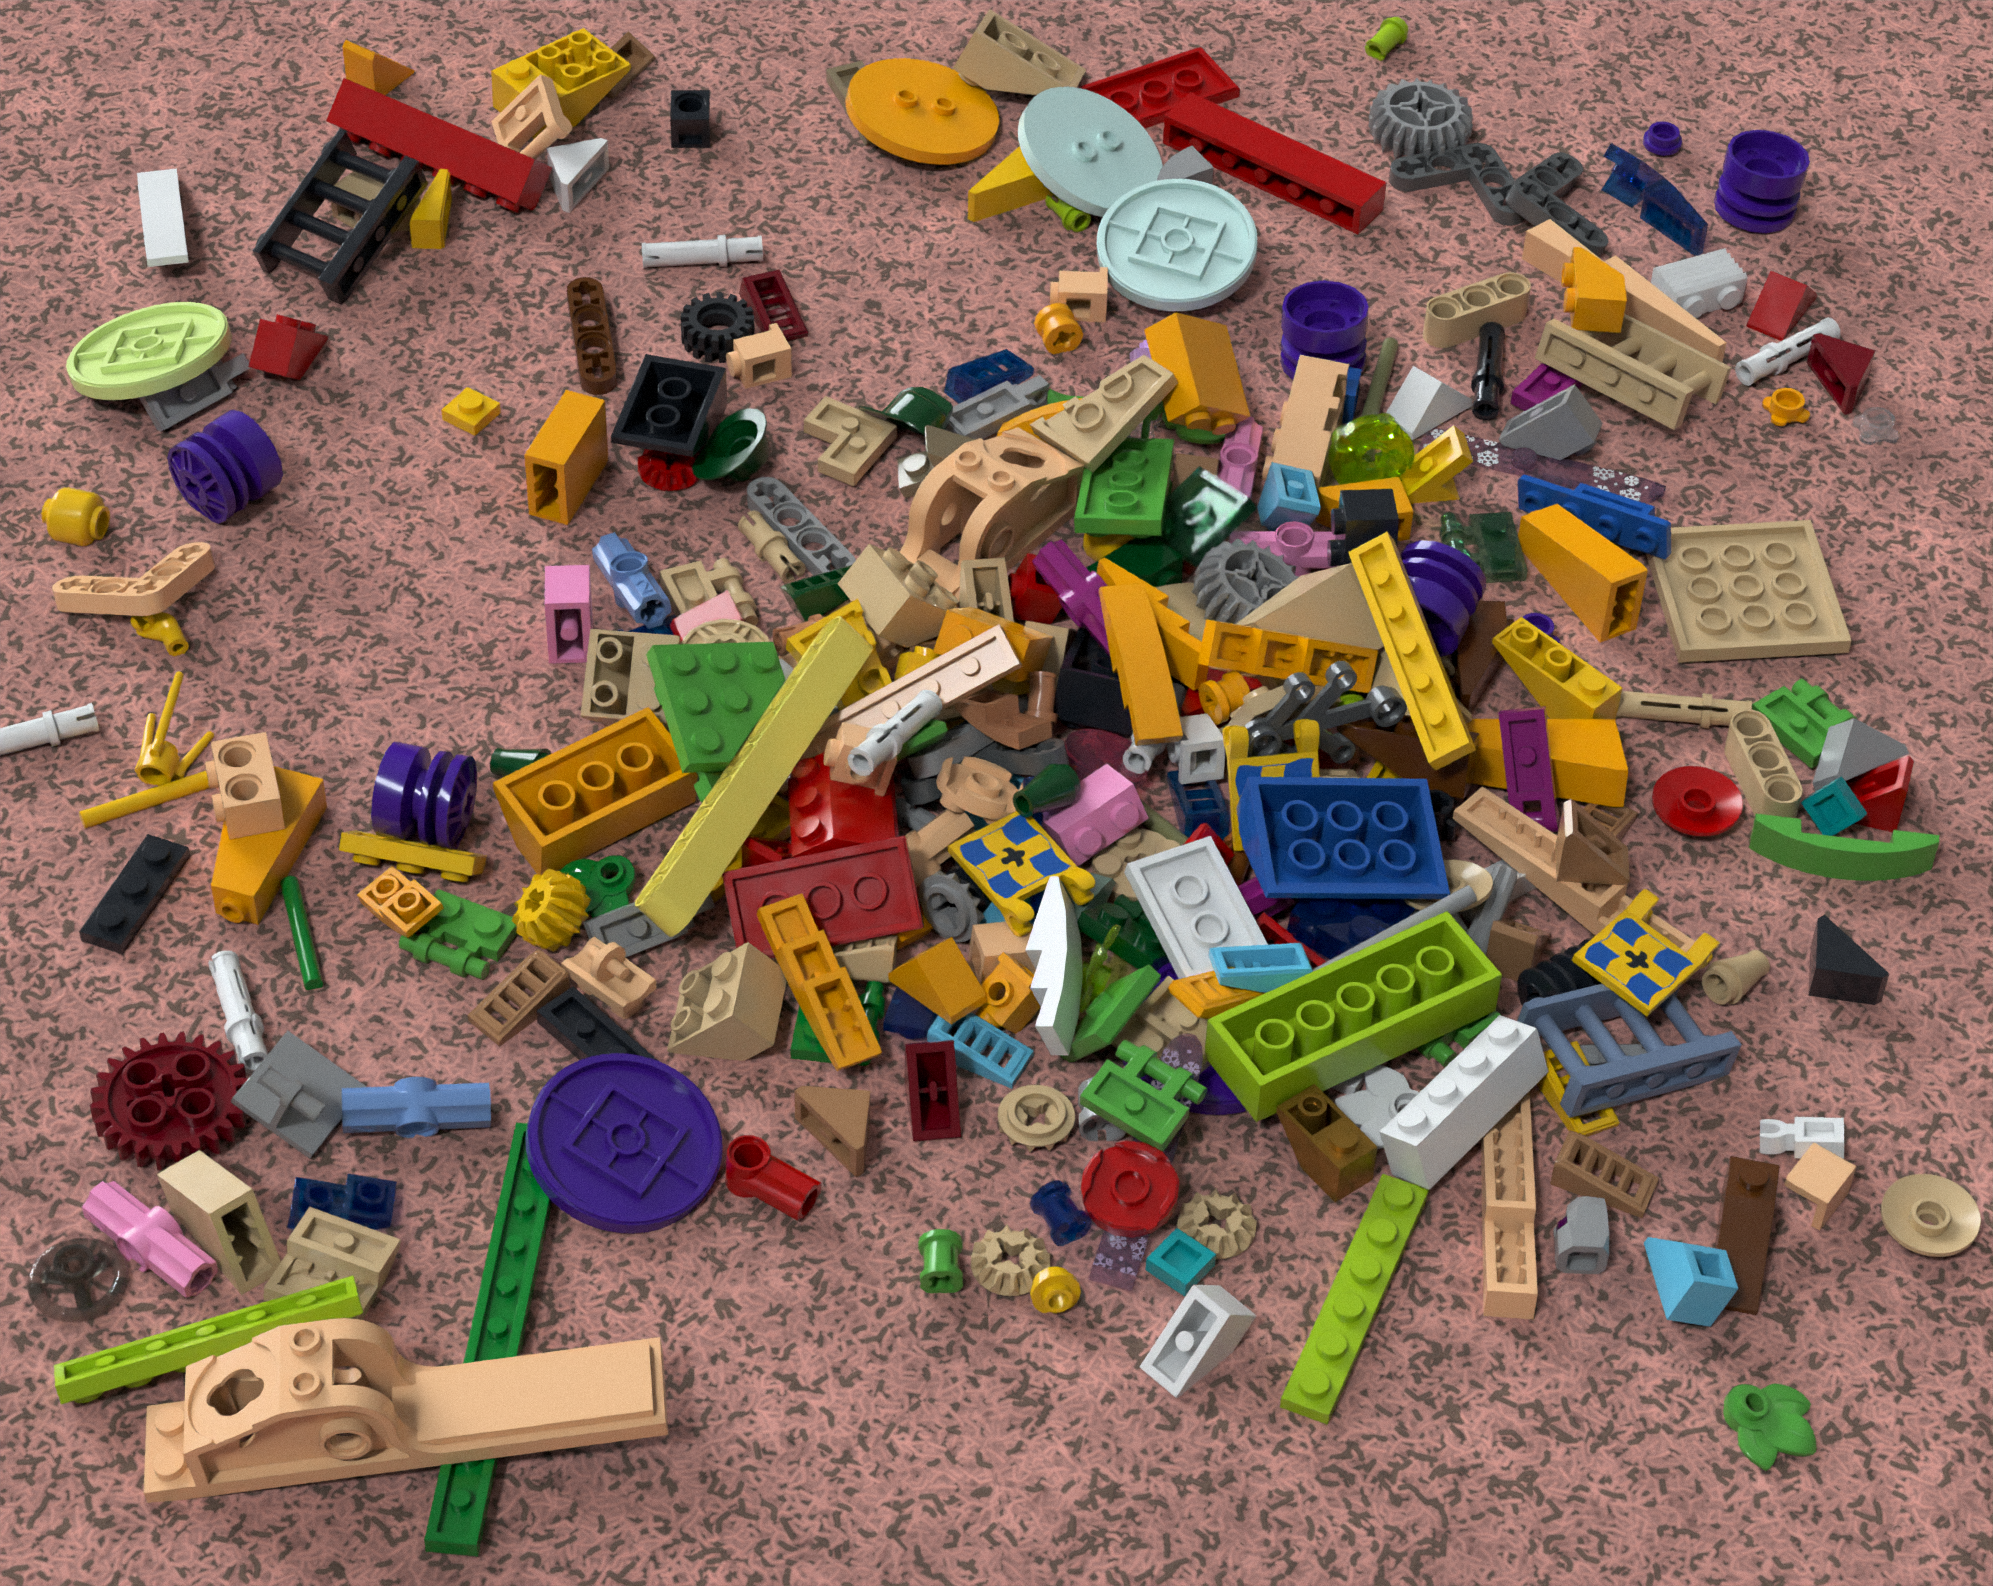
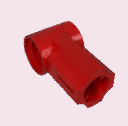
[725,1135,822,1221]

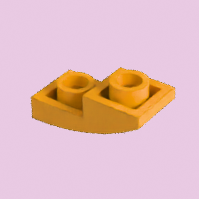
[357,866,444,938]

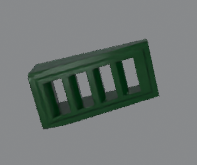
[780,565,852,622]

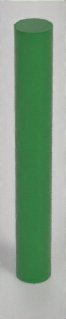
[280,876,323,990]

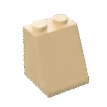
[1236,563,1384,691]

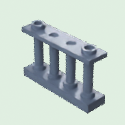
[1517,984,1742,1118]

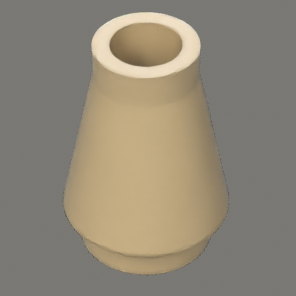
[1702,950,1770,1005]

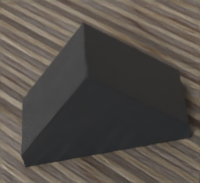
[1808,914,1889,1005]

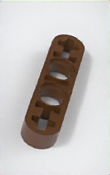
[567,277,617,395]

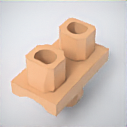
[561,936,656,1019]

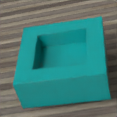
[1801,776,1867,836]
[1145,1228,1216,1297]

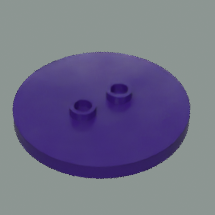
[525,1053,723,1234]

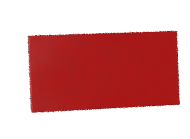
[1077,47,1240,129]
[722,835,925,959]

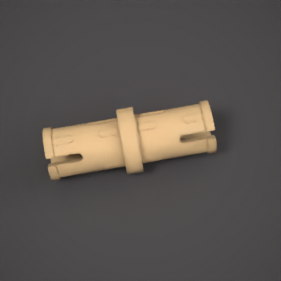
[738,510,806,583]

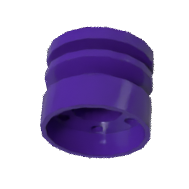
[1714,130,1810,233]
[1280,280,1369,380]
[167,410,283,524]
[1400,540,1486,657]
[371,742,478,850]

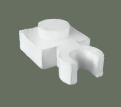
[1760,1117,1844,1159]

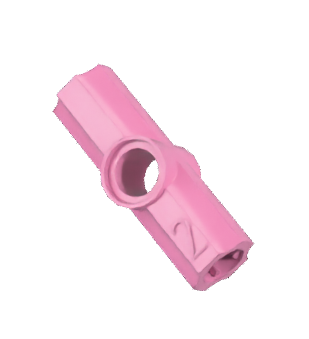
[1211,417,1263,525]
[1229,521,1335,577]
[82,1181,218,1298]

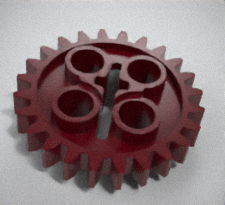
[90,1031,248,1170]

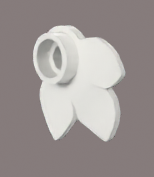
[1335,1065,1419,1149]

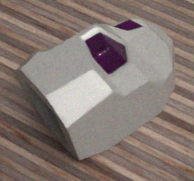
[1553,1196,1609,1274]

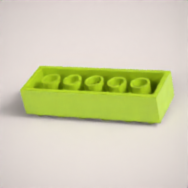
[1204,911,1502,1122]

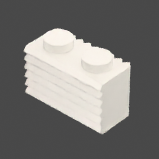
[1651,248,1747,318]

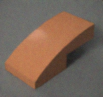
[955,688,1052,750]

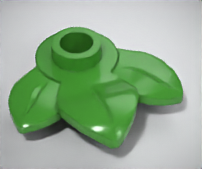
[1723,1383,1816,1471]

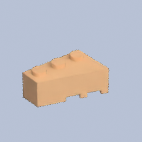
[1262,355,1349,489]

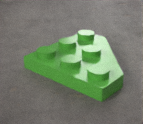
[646,642,785,773]

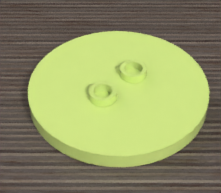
[66,302,232,400]

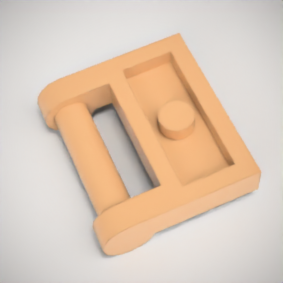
[491,74,572,160]

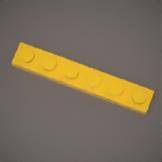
[1348,532,1476,770]

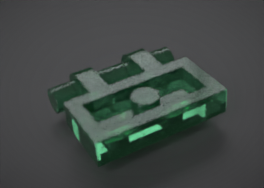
[1439,512,1528,583]

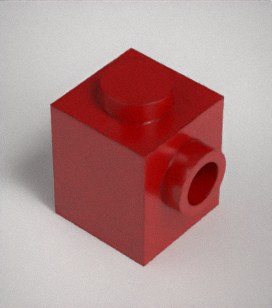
[1008,553,1062,624]

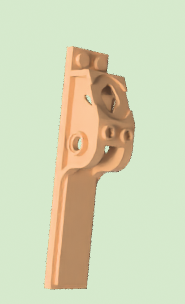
[778,427,1084,711]
[144,1318,668,1503]

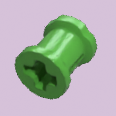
[918,1229,963,1293]

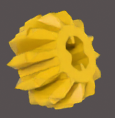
[512,868,591,952]

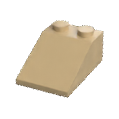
[953,9,1086,95]

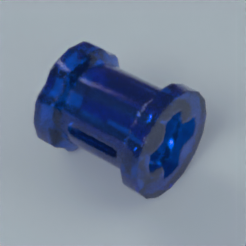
[1029,1180,1092,1246]

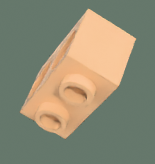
[205,732,285,839]

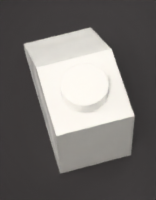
[1140,1285,1257,1398]

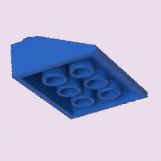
[1236,777,1450,899]

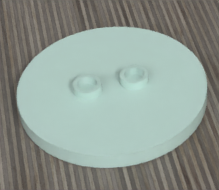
[1018,87,1163,217]
[1097,179,1257,311]

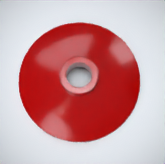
[1652,766,1743,836]

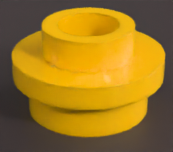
[1030,1266,1081,1313]

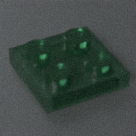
[1156,466,1257,568]

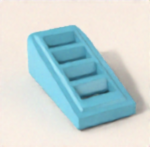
[1208,943,1313,993]
[927,1012,1034,1089]

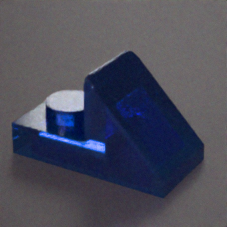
[1601,143,1668,208]

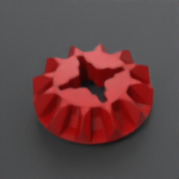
[638,449,701,491]

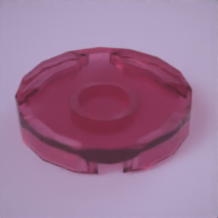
[1065,729,1151,789]

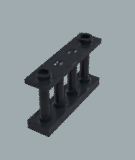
[252,129,428,305]

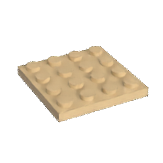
[1646,520,1852,663]

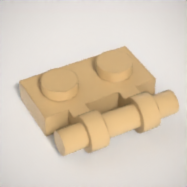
[660,558,758,626]

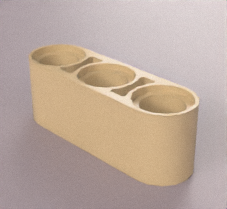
[1423,272,1531,348]
[1724,709,1803,818]

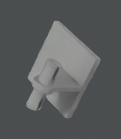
[231,1030,366,1159]

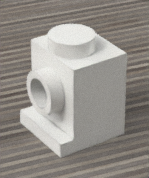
[1167,714,1225,784]

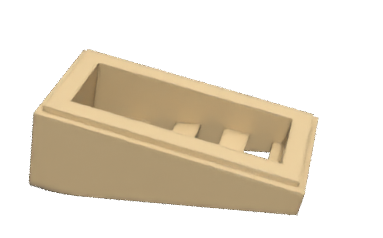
[831,935,898,982]

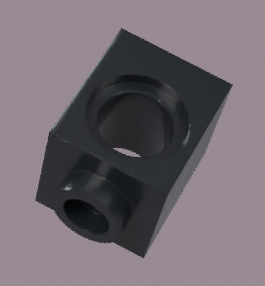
[670,90,711,148]

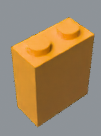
[1144,312,1251,435]
[524,390,609,525]
[933,607,1053,682]

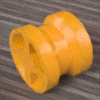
[1034,303,1083,354]
[1198,670,1250,725]

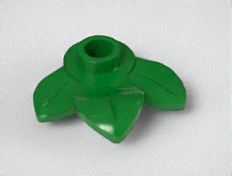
[560,855,636,918]

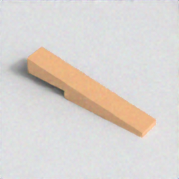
[1522,219,1727,363]
[1453,786,1695,952]
[1481,1091,1538,1319]

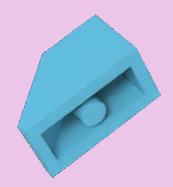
[1257,462,1321,531]

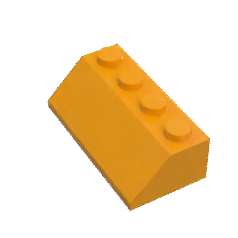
[493,707,698,875]

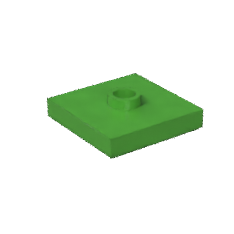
[1060,964,1161,1062]

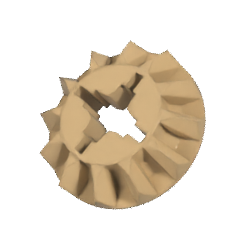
[998,1085,1075,1152]
[1177,1188,1257,1259]
[971,1224,1050,1296]

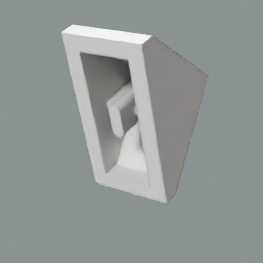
[547,138,609,213]
[1384,366,1472,440]

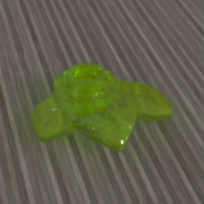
[1079,925,1121,1013]

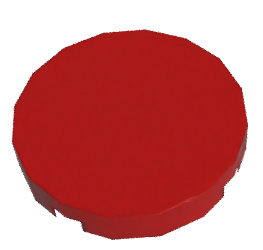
[1081,1140,1180,1238]

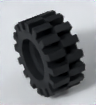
[681,292,755,363]

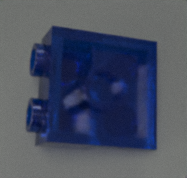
[1287,898,1415,960]

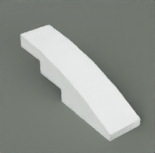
[137,168,189,267]
[1025,876,1083,1055]

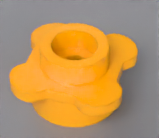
[1762,388,1810,426]

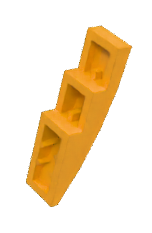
[1097,557,1209,690]
[1099,583,1183,746]
[1198,619,1378,693]
[756,893,882,1071]

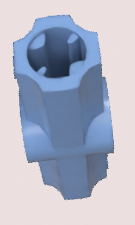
[592,532,671,629]
[342,1077,491,1138]

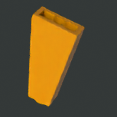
[1517,504,1648,643]
[1466,719,1628,807]
[211,766,327,925]

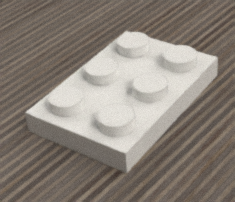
[1124,836,1268,979]

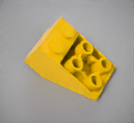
[491,28,631,139]

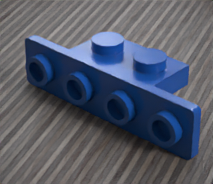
[1518,474,1671,559]

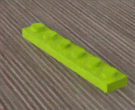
[1280,1174,1429,1425]
[54,1276,363,1404]

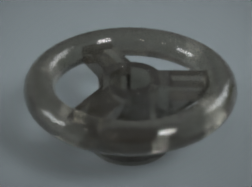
[27,1238,129,1322]

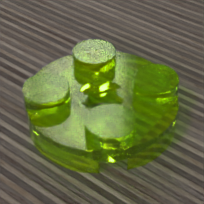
[1328,413,1414,485]

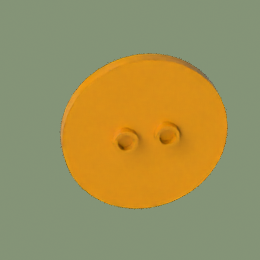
[845,58,999,165]

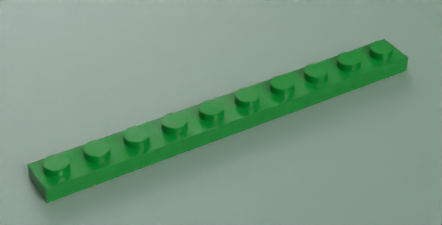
[424,1122,552,1557]

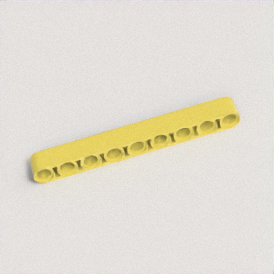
[635,616,873,937]

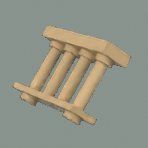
[1535,314,1732,430]

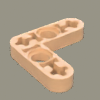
[52,542,215,616]

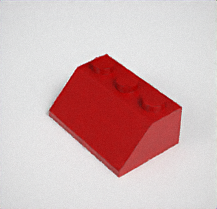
[788,752,899,858]

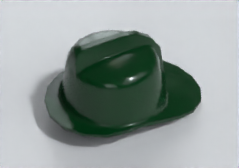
[859,387,953,437]
[692,408,771,482]

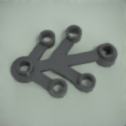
[1244,661,1407,764]

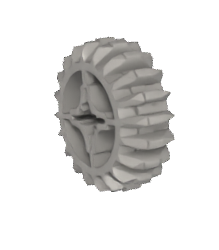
[1368,78,1473,159]
[1192,538,1298,624]

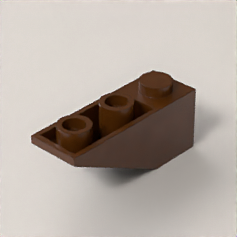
[1336,715,1479,799]

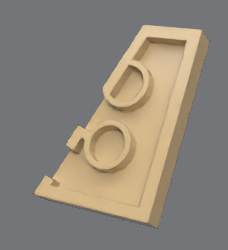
[1030,355,1178,473]

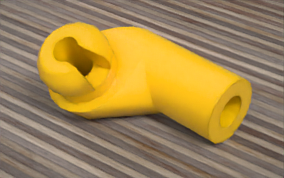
[130,612,189,657]

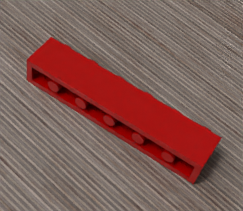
[326,78,553,213]
[1163,92,1387,235]

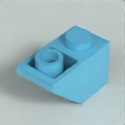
[1644,1237,1738,1327]

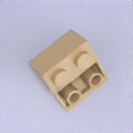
[838,544,959,648]
[581,629,681,733]
[667,942,787,1061]

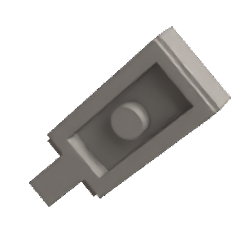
[139,353,250,432]
[946,375,1050,440]
[583,893,715,958]

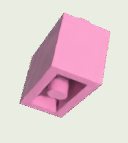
[545,565,593,663]
[1034,764,1149,867]

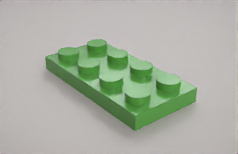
[1074,438,1174,538]

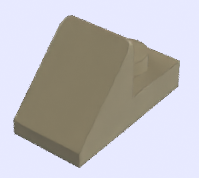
[897,425,975,497]

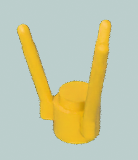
[134,671,214,786]

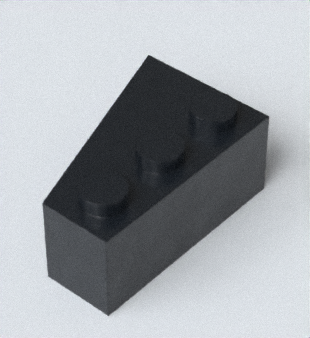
[1327,489,1399,568]

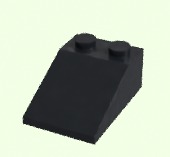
[611,354,727,457]
[1053,628,1133,738]

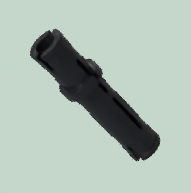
[1471,322,1505,420]

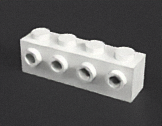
[1379,1015,1548,1190]

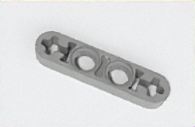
[747,477,856,576]
[906,694,1028,779]

